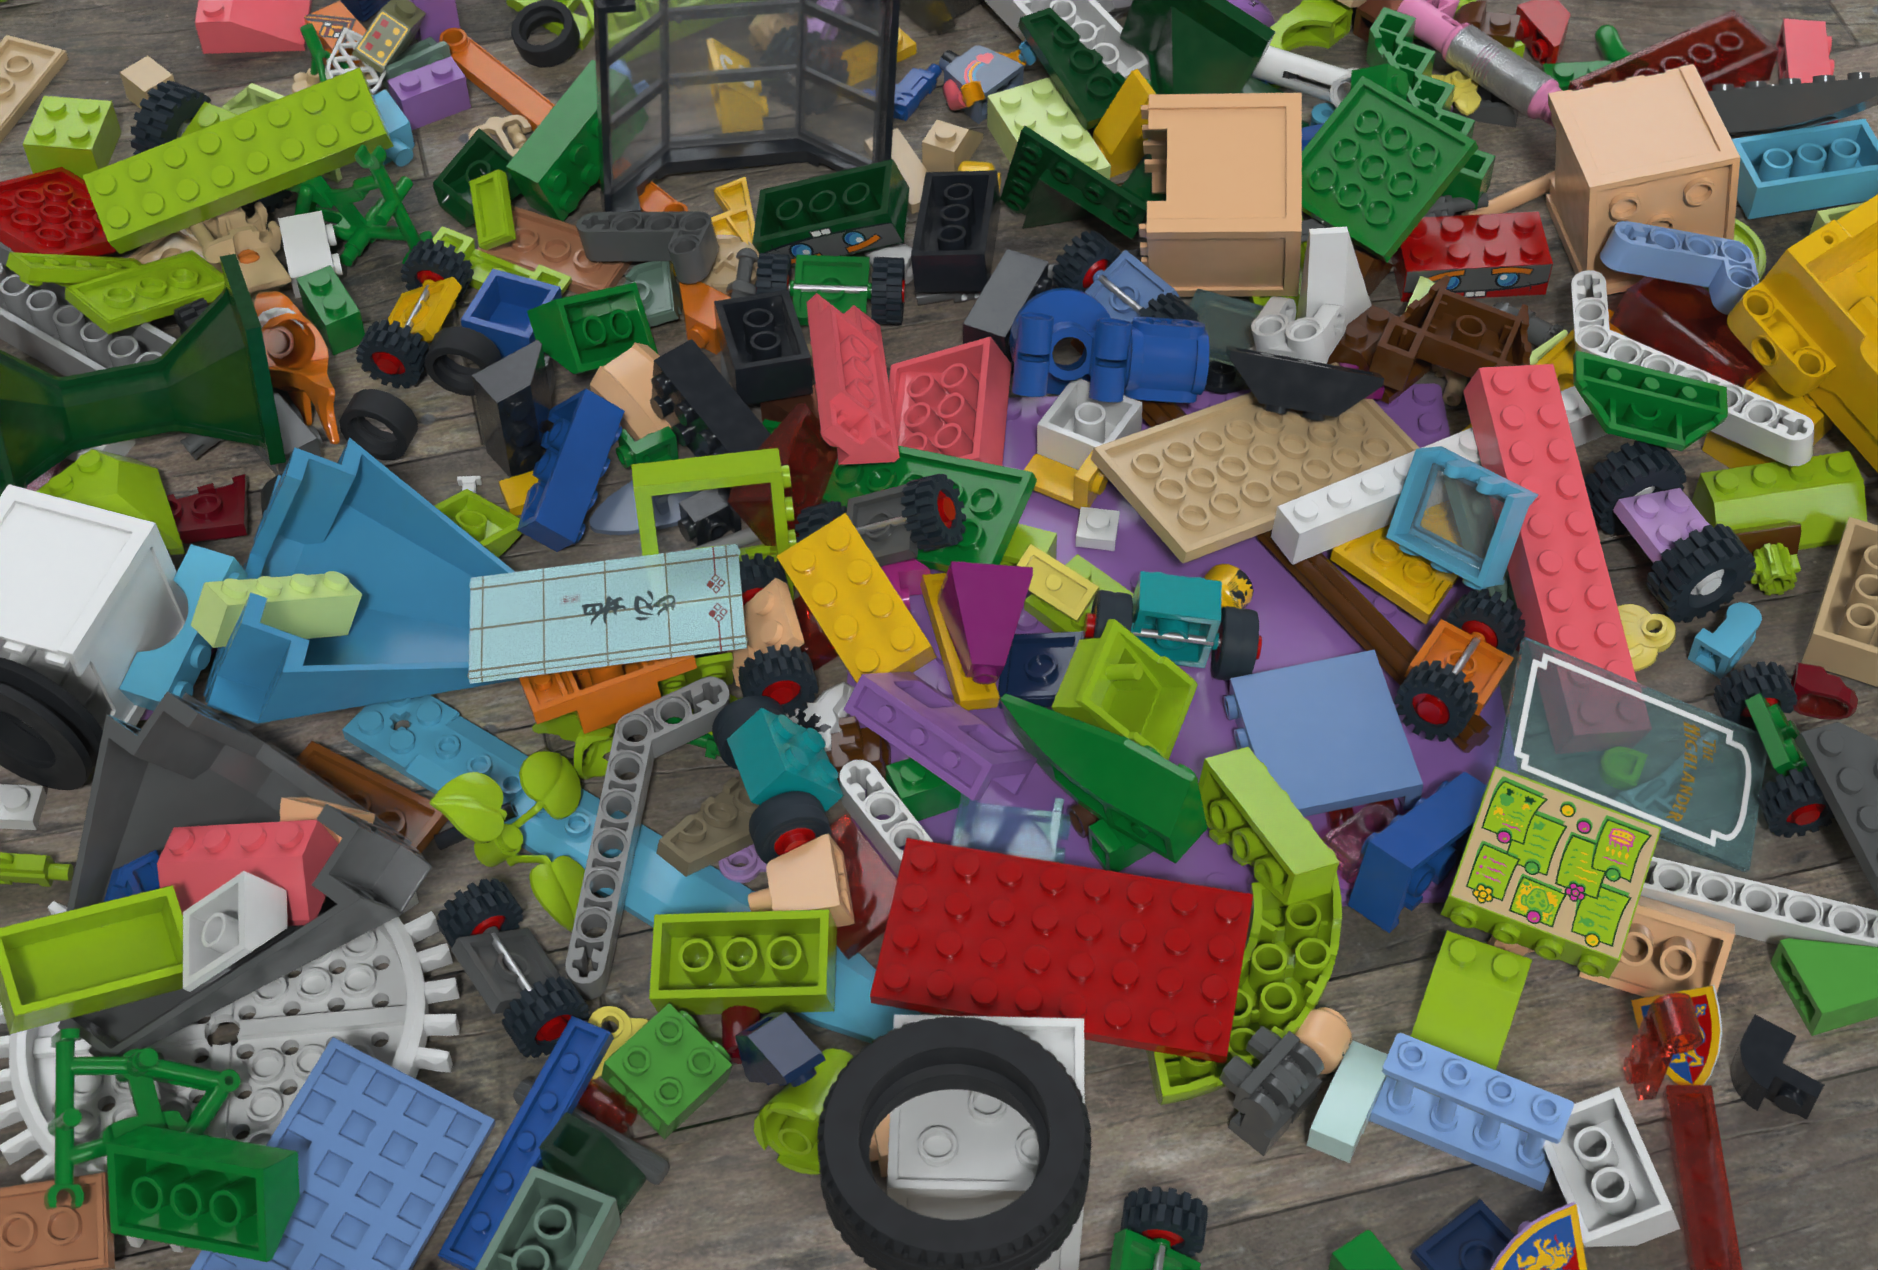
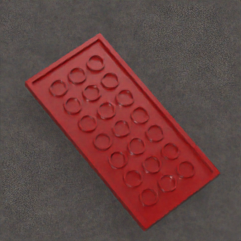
[870,838,1254,1064]

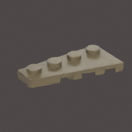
[656,775,759,877]

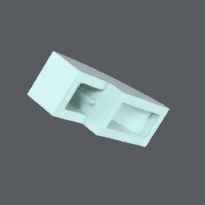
[1307,1041,1388,1163]

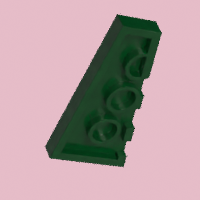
[1018,8,1126,131]

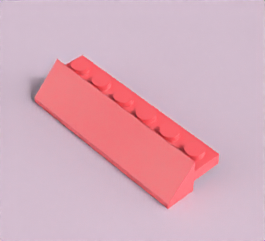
[806,293,900,465]

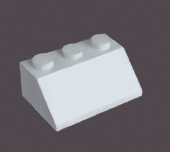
[1543,1087,1680,1247]

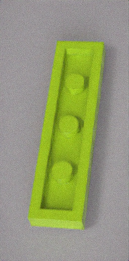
[6,252,143,287]

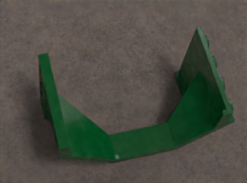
[1000,0,1276,239]
[0,254,286,496]

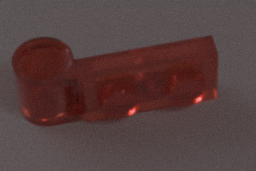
[1623,993,1703,1101]

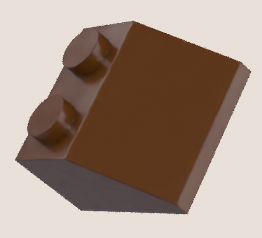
[1327,305,1432,404]

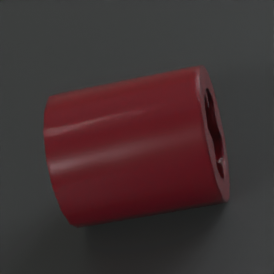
[721,1006,761,1064]

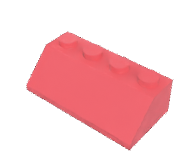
[157,820,338,926]

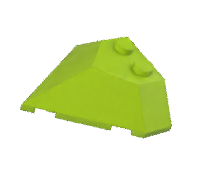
[36,449,185,555]

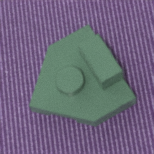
[623,261,682,327]

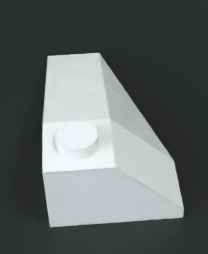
[1296,227,1372,364]

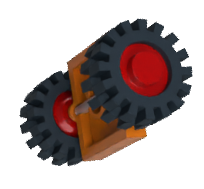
[1395,589,1526,742]

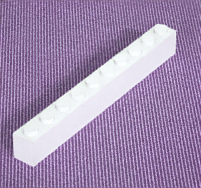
[1271,386,1608,565]

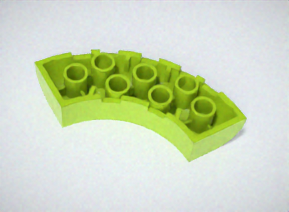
[1146,872,1342,1105]

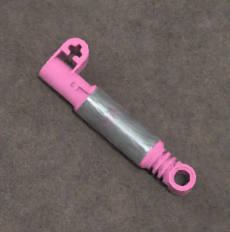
[1397,0,1562,128]

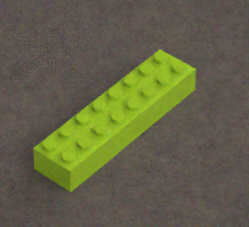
[83,67,394,254]

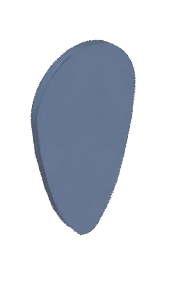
[589,480,703,535]

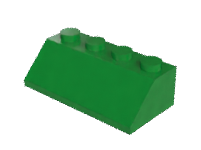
[106,1125,300,1262]

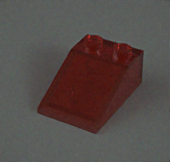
[727,403,837,546]

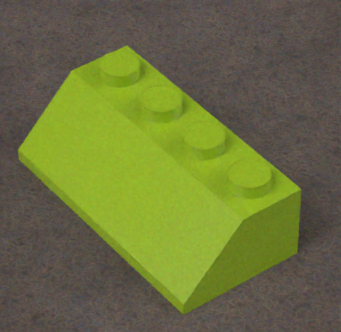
[1691,451,1868,550]

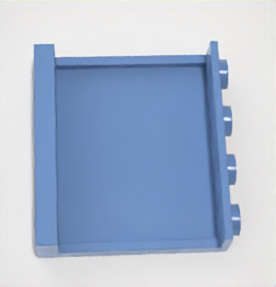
[1224,650,1423,817]

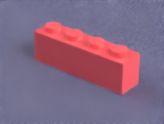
[1776,19,1839,126]

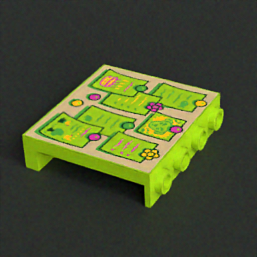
[1440,766,1662,979]

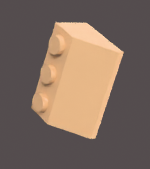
[1579,895,1735,997]

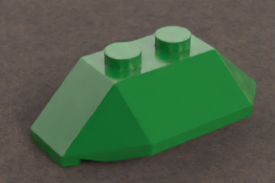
[1573,350,1728,451]

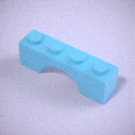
[119,544,248,711]

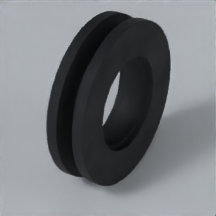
[0,657,103,790]

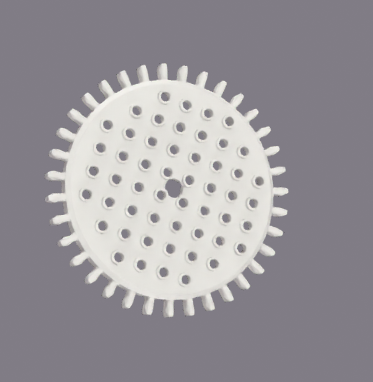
[0,892,460,1252]

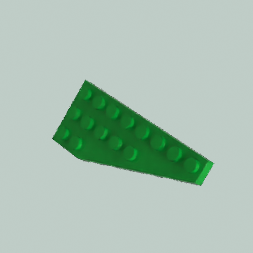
[762,419,1037,572]

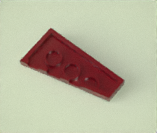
[167,474,248,544]

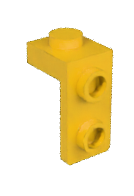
[1024,450,1108,509]

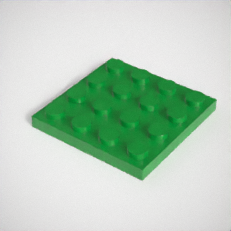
[1302,76,1478,263]

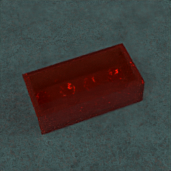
[1610,276,1765,389]

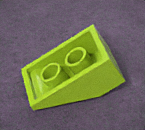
[1411,930,1533,1070]

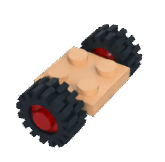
[727,553,818,718]

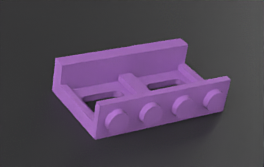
[843,671,1037,801]

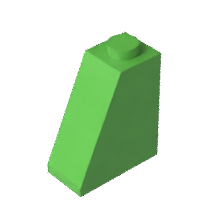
[1770,938,1878,1036]

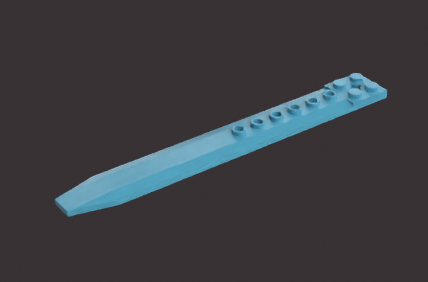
[342,695,921,1044]

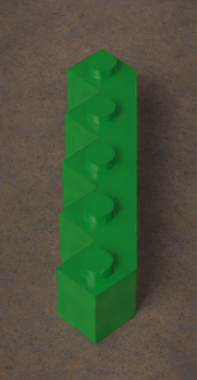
[1366,7,1496,210]

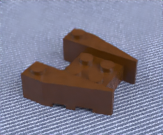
[1369,275,1532,392]

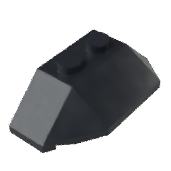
[1226,345,1384,421]

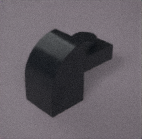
[1730,1014,1824,1120]

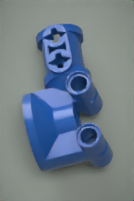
[1009,288,1209,403]

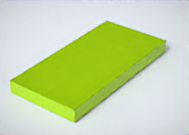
[65,250,225,334]

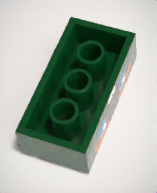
[752,159,910,267]

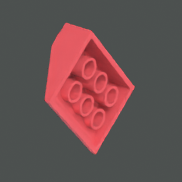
[195,0,312,54]
[889,336,1011,466]

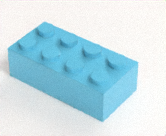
[1732,119,1878,219]

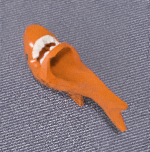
[254,291,340,444]

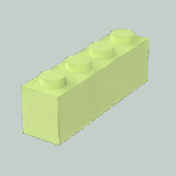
[191,571,362,648]

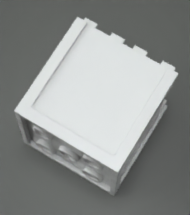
[0,484,188,730]
[887,1015,1084,1270]

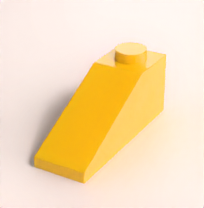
[1093,69,1156,178]

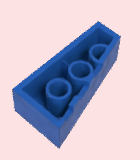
[517,388,624,552]
[1348,771,1486,933]

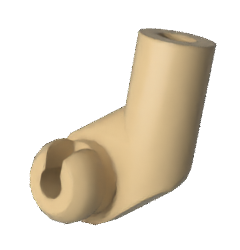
[1432,364,1468,406]

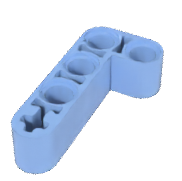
[1600,221,1759,315]

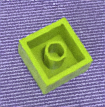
[23,96,122,179]

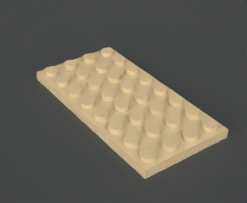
[1091,362,1419,564]

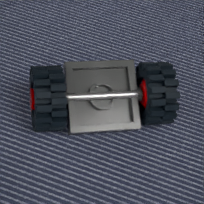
[795,473,966,566]
[437,878,590,1058]

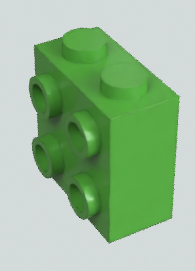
[601,1003,732,1140]

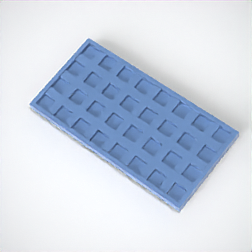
[190,1037,495,1270]

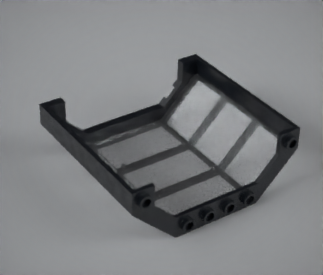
[593,0,900,212]

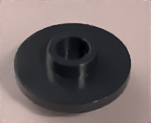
[1205,360,1246,393]

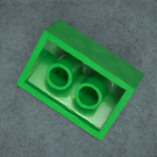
[527,282,658,374]

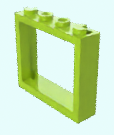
[631,448,797,602]

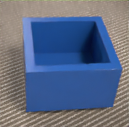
[460,269,562,359]

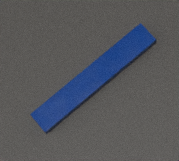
[438,1016,614,1270]

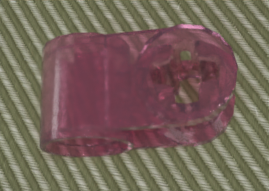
[1322,805,1395,884]

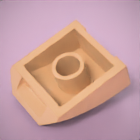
[590,343,672,441]

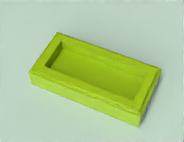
[469,169,516,251]

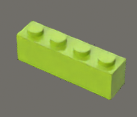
[1198,747,1339,906]

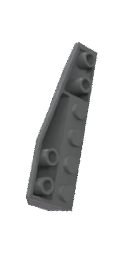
[1708,72,1878,136]

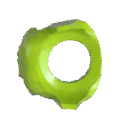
[530,709,616,780]

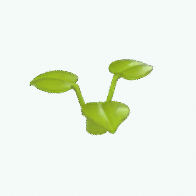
[429,751,585,932]

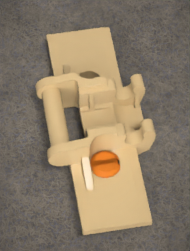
[185,202,292,295]

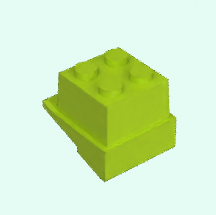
[1051,619,1198,760]

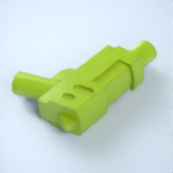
[0,852,74,887]

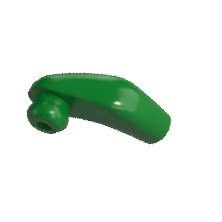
[1595,25,1647,76]

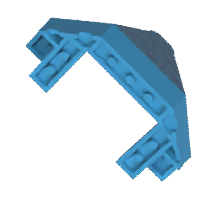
[203,437,522,724]

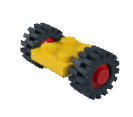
[356,239,474,389]

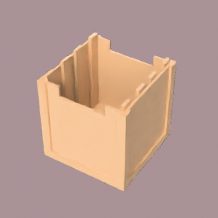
[1546,64,1740,295]
[1139,93,1302,297]

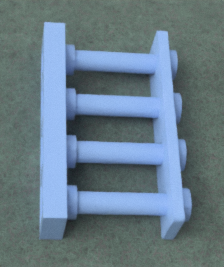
[1369,1033,1574,1192]

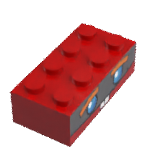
[1391,211,1553,302]

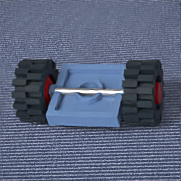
[1052,230,1199,323]

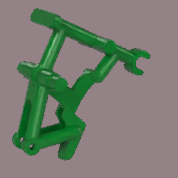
[284,145,434,266]
[44,1028,240,1210]

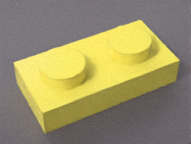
[1016,544,1100,623]

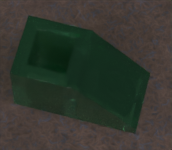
[539,1112,646,1216]

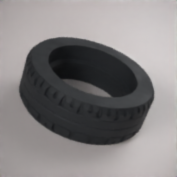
[817,1016,1091,1270]

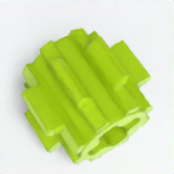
[1751,543,1801,596]

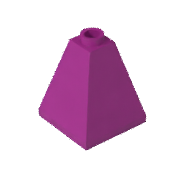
[938,561,1033,684]

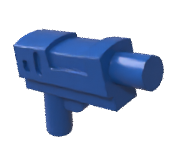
[864,63,942,121]

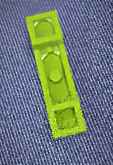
[432,226,572,295]

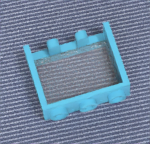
[1386,446,1538,590]

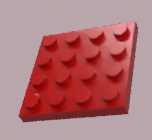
[0,167,116,256]

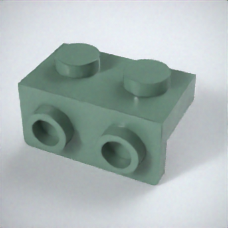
[376,37,451,92]

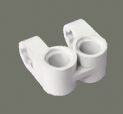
[1251,296,1348,363]

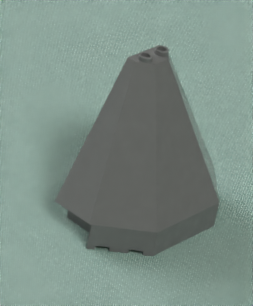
[57,691,432,1057]

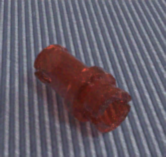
[578,1080,638,1133]

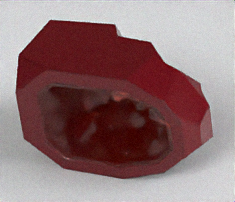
[1790,662,1858,720]

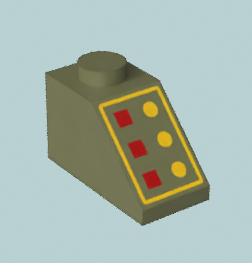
[352,0,426,74]

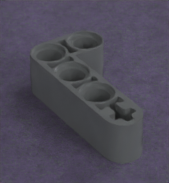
[576,211,719,284]

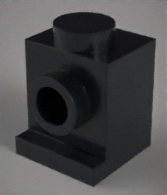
[678,488,742,546]

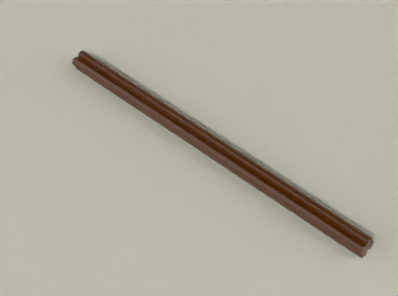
[1070,338,1492,753]

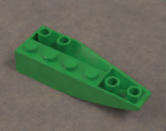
[1000,693,1208,864]

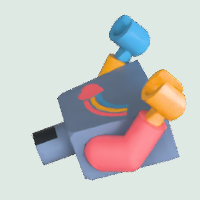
[939,40,1037,124]

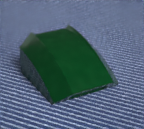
[433,128,521,228]

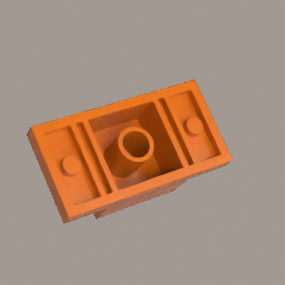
[518,655,697,734]

